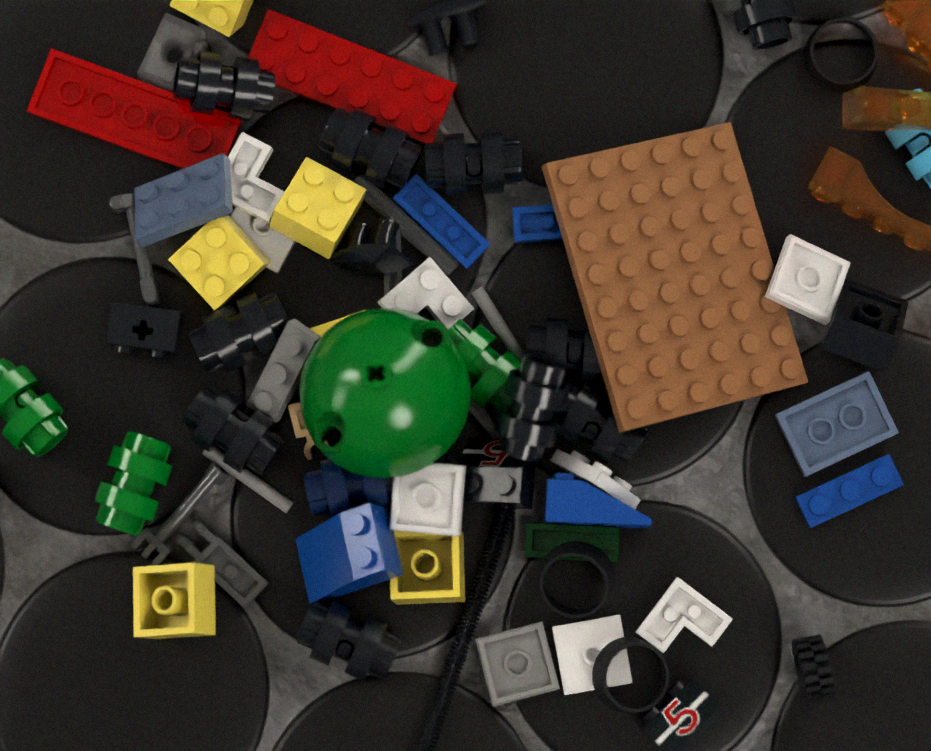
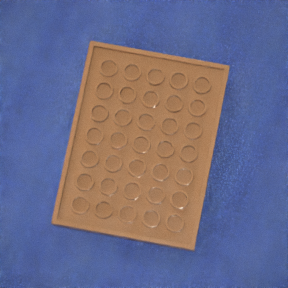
[542,122,808,433]

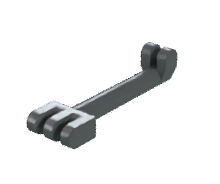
[109,193,161,308]
[131,462,229,566]

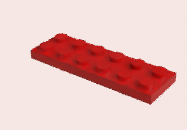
[248,9,457,145]
[27,48,243,169]

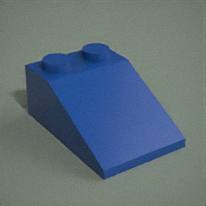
[544,473,652,529]
[295,503,403,605]

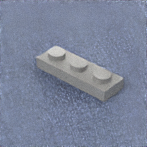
[246,319,321,423]

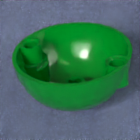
[299,308,471,478]

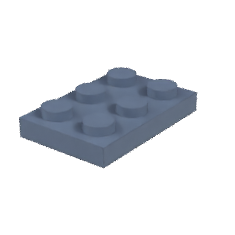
[134,153,233,247]
[774,371,899,477]

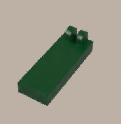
[525,523,621,563]

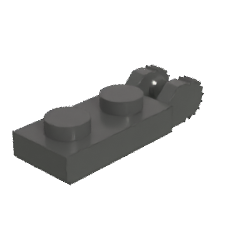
[177,520,269,608]

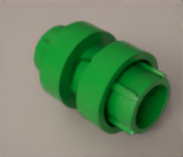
[434,319,522,410]
[0,358,68,457]
[94,431,173,536]

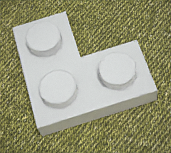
[228,132,284,224]
[377,257,474,330]
[550,449,640,509]
[635,577,733,653]

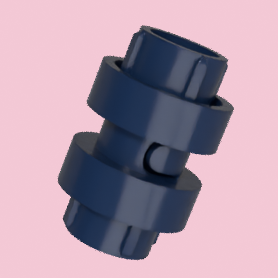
[304,459,393,518]

